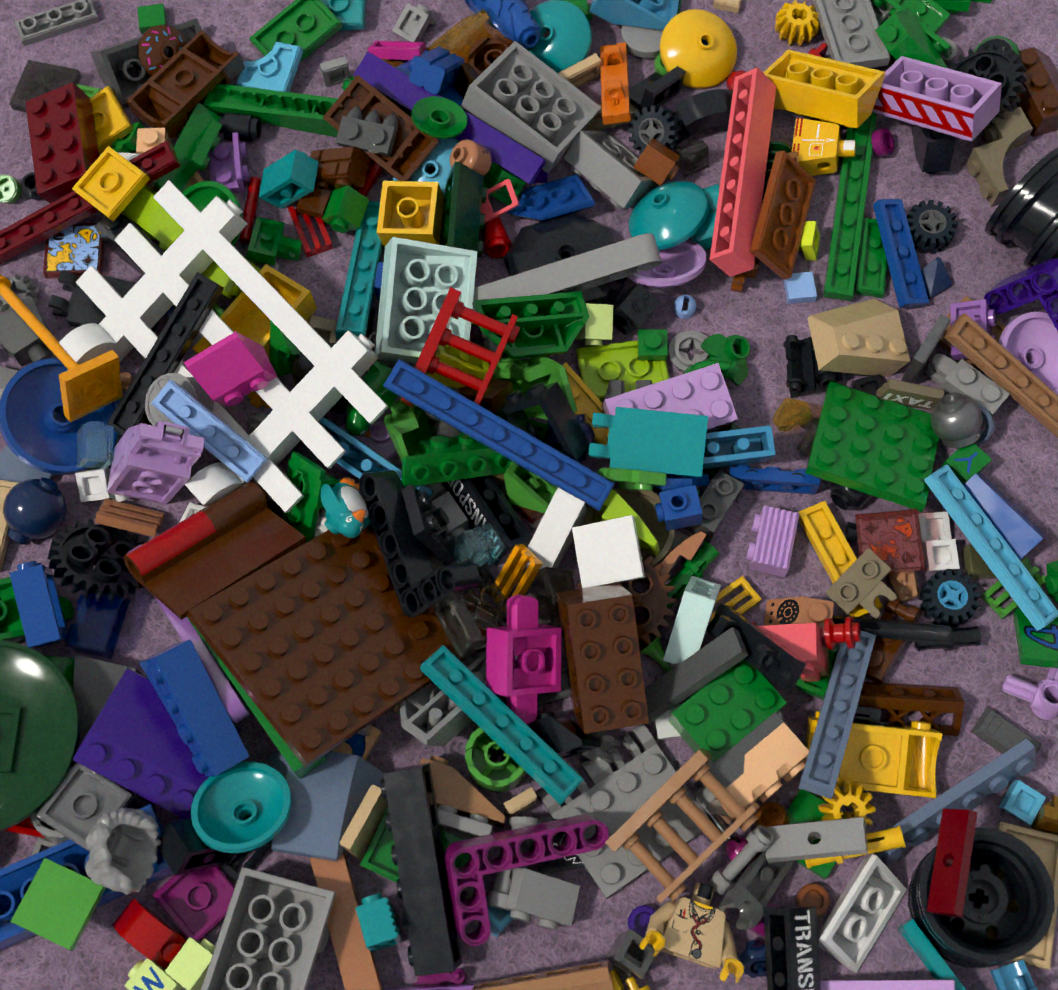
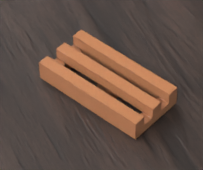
[95,498,165,537]

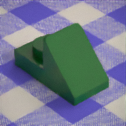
[270,320,301,377]

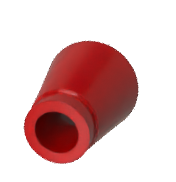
[484,216,511,258]

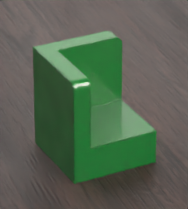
[483,162,525,205]

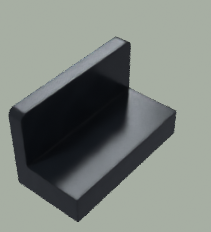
[629,66,686,111]

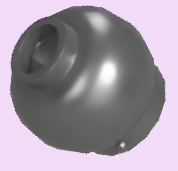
[930,393,983,448]

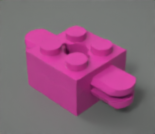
[486,594,562,724]

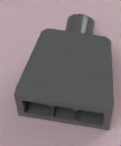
[0,296,51,366]

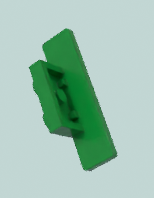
[870,0,952,58]
[154,103,222,192]
[402,433,512,487]

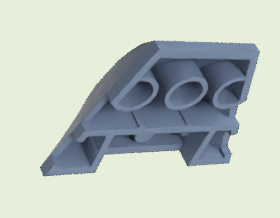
[266,751,384,862]

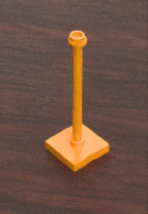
[0,275,123,422]

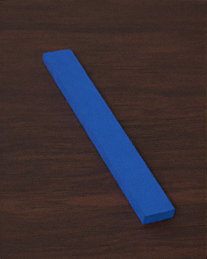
[383,359,615,511]

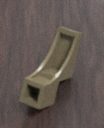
[967,107,1033,207]

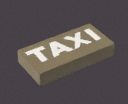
[876,379,944,410]

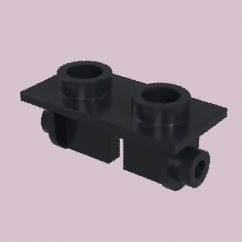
[783,335,816,398]

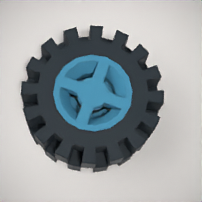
[919,569,981,628]

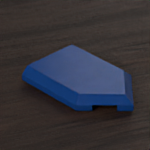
[508,174,595,221]

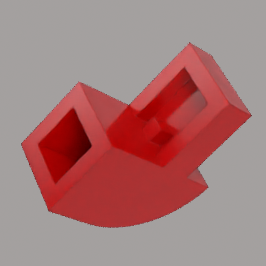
[112,898,188,969]

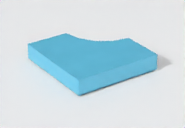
[236,42,303,92]

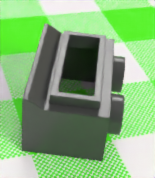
[684,471,744,543]

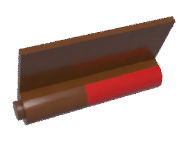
[124,481,306,620]

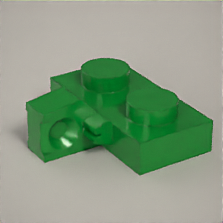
[246,217,302,265]

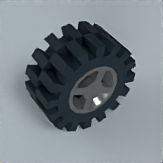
[628,106,682,154]
[907,200,958,254]

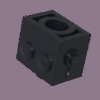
[613,283,660,335]

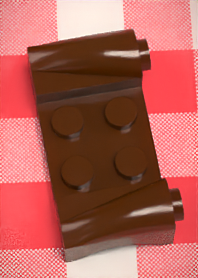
[127,30,245,139]

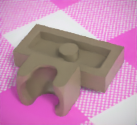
[825,548,898,619]

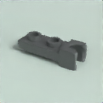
[719,852,794,930]

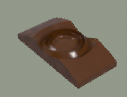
[323,74,441,181]

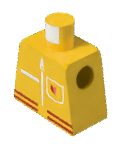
[792,118,856,176]

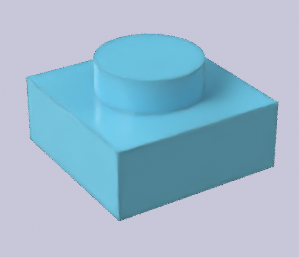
[999,779,1046,825]

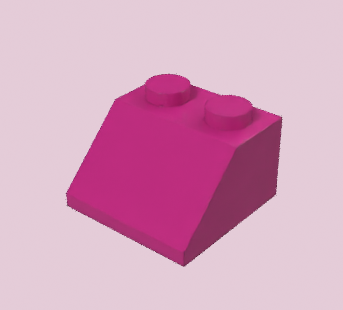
[184,331,277,406]

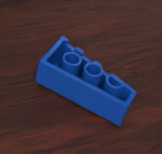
[139,639,250,777]

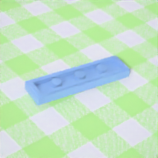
[151,379,268,483]

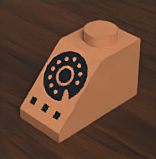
[763,596,834,629]

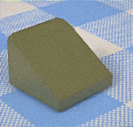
[962,544,997,579]

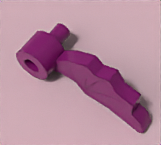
[412,969,467,987]

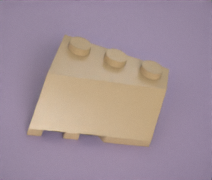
[807,299,910,377]

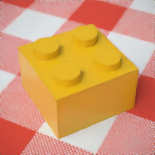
[377,181,444,247]

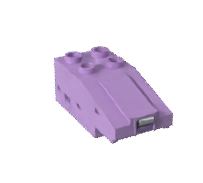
[107,421,205,505]

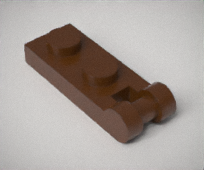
[865,599,922,685]

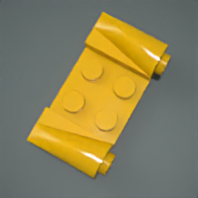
[803,710,942,798]

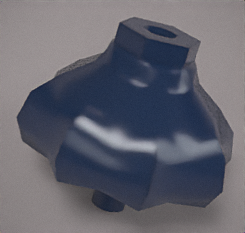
[739,940,767,978]

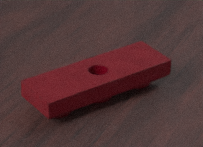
[927,809,977,917]

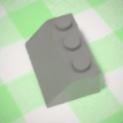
[564,130,659,209]

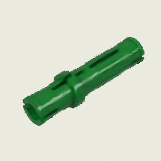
[645,542,719,614]

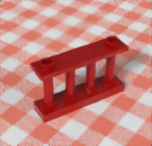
[401,287,521,408]

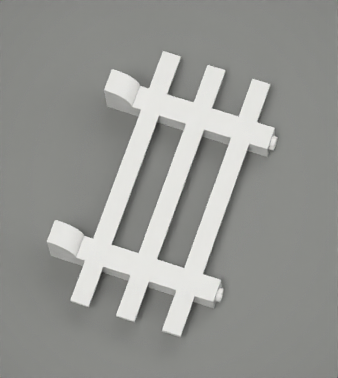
[59,180,389,513]

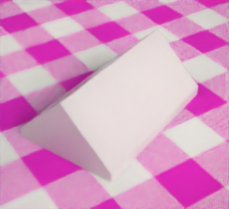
[818,854,907,973]

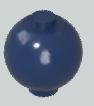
[3,477,67,545]

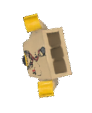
[639,883,744,983]

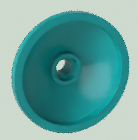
[526,0,592,73]
[628,181,709,250]
[191,762,292,853]

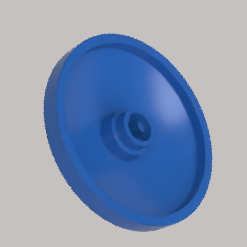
[0,358,120,475]

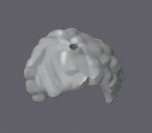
[85,807,161,895]

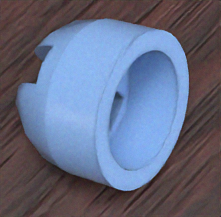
[673,295,697,319]

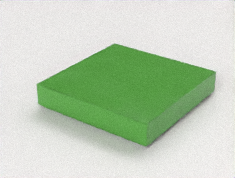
[10,858,106,951]

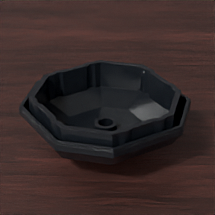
[504,213,628,305]

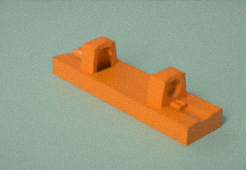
[600,42,631,125]

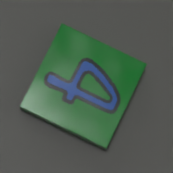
[1013,608,1058,668]

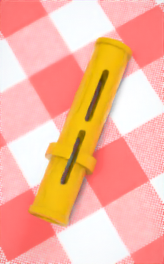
[805,826,906,868]

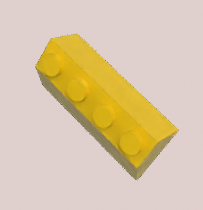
[763,49,885,128]

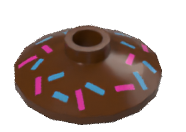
[138,25,188,76]

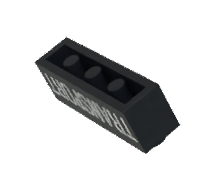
[441,475,532,567]
[763,905,821,990]

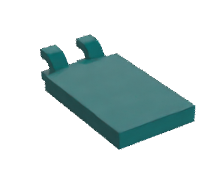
[589,407,708,478]

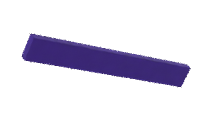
[353,52,546,186]

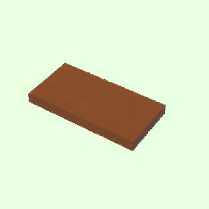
[750,150,816,279]

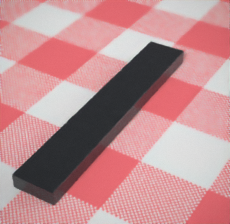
[106,272,224,436]

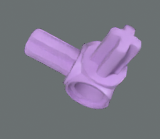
[1002,667,1058,720]

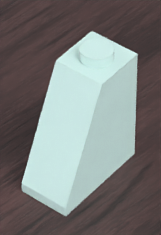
[663,576,721,668]

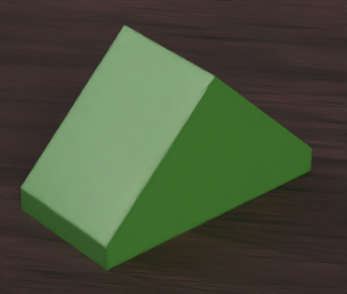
[504,462,558,513]

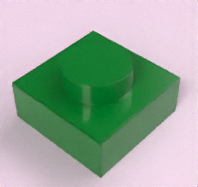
[637,329,668,361]

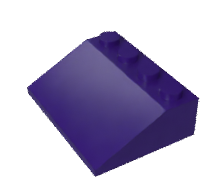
[72,667,241,819]

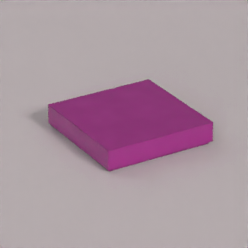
[152,866,235,941]

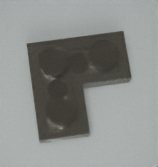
[10,60,82,112]

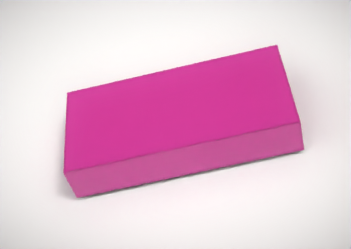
[368,40,426,60]

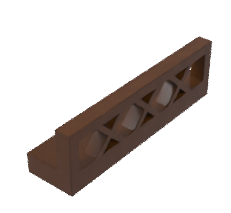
[853,682,965,736]

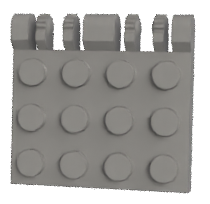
[537,724,708,899]

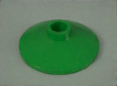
[411,96,467,139]

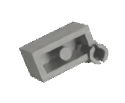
[486,868,580,930]

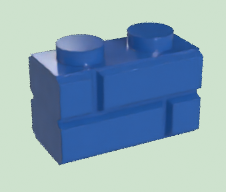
[409,46,465,95]

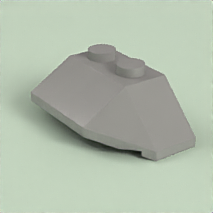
[398,651,486,746]

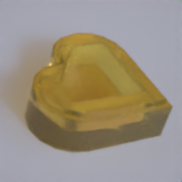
[773,397,812,431]

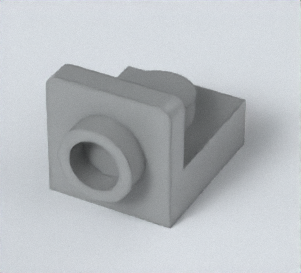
[392,3,436,42]

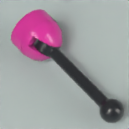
[694,797,748,861]

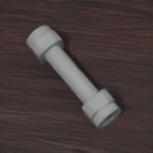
[710,825,774,895]

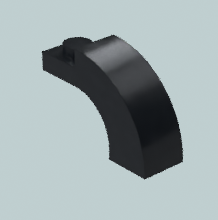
[673,89,733,144]

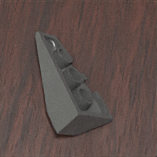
[90,18,201,105]

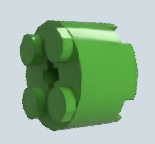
[465,727,527,793]

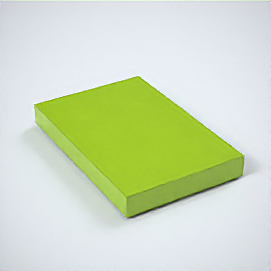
[576,340,669,402]

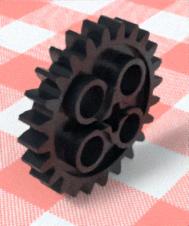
[950,43,1028,126]
[48,519,146,602]

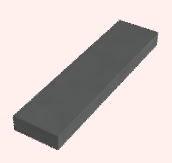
[645,627,749,724]

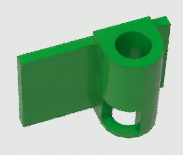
[282,452,339,542]

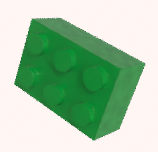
[668,659,787,766]

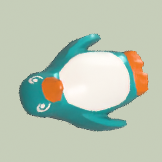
[321,478,371,538]

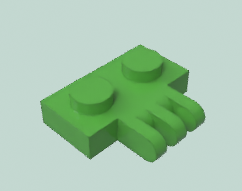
[597,468,667,491]

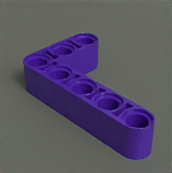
[984,259,1058,331]

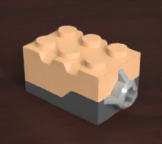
[694,712,809,824]

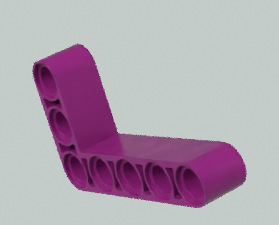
[444,814,609,946]

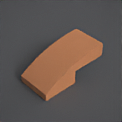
[659,531,707,576]

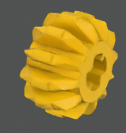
[775,0,820,46]
[818,780,876,826]

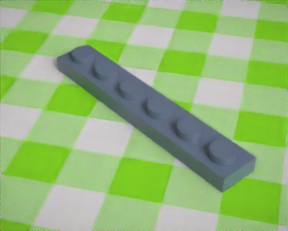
[798,631,876,799]
[869,738,1036,864]

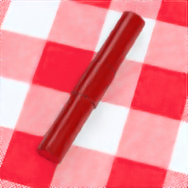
[239,176,261,244]

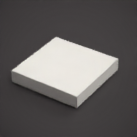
[572,515,645,588]

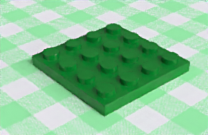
[805,381,939,512]

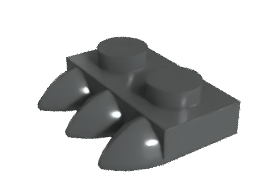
[335,105,398,157]

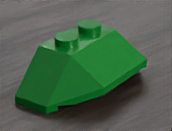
[472,291,589,359]

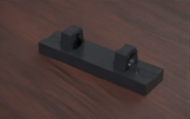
[706,603,807,692]

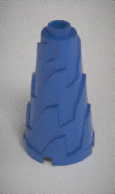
[464,0,541,49]

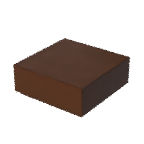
[296,187,332,219]

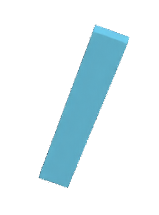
[924,464,1058,631]

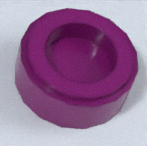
[871,128,894,157]

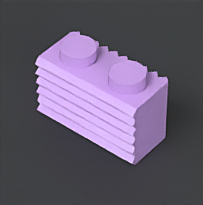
[745,505,799,577]

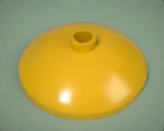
[659,9,737,89]

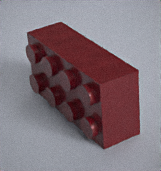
[25,82,100,203]

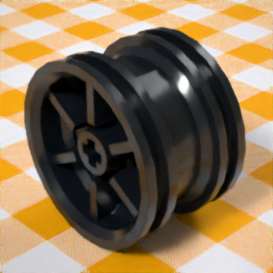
[985,148,1058,268]
[908,827,1055,969]

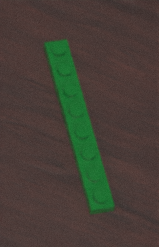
[823,112,877,301]

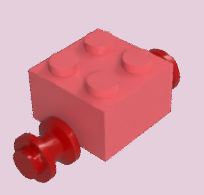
[752,617,861,682]

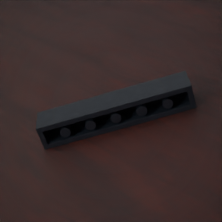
[381,763,462,977]

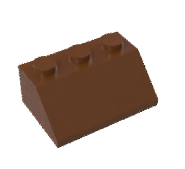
[1015,47,1058,137]

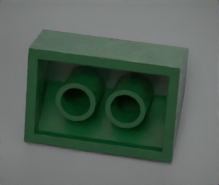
[440,162,487,258]

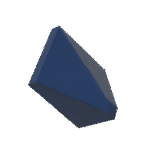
[921,257,952,300]

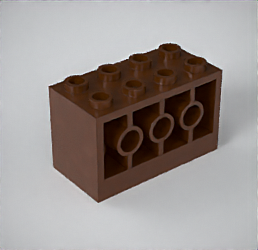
[556,583,649,734]

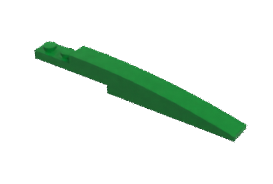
[204,84,412,137]

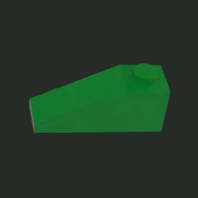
[875,10,948,68]

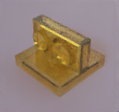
[426,9,492,64]

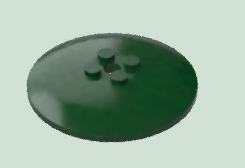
[0,640,80,831]

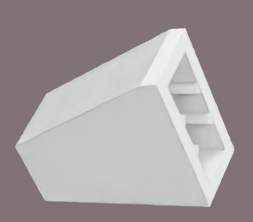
[526,488,587,577]

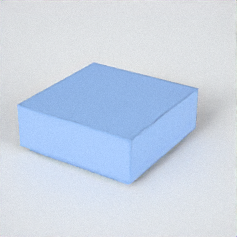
[783,272,817,304]

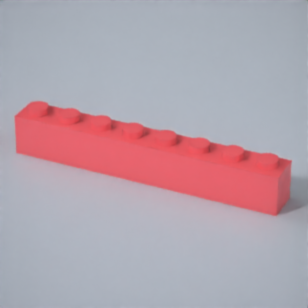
[710,67,776,277]

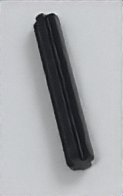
[832,615,953,645]

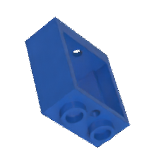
[9,561,70,648]

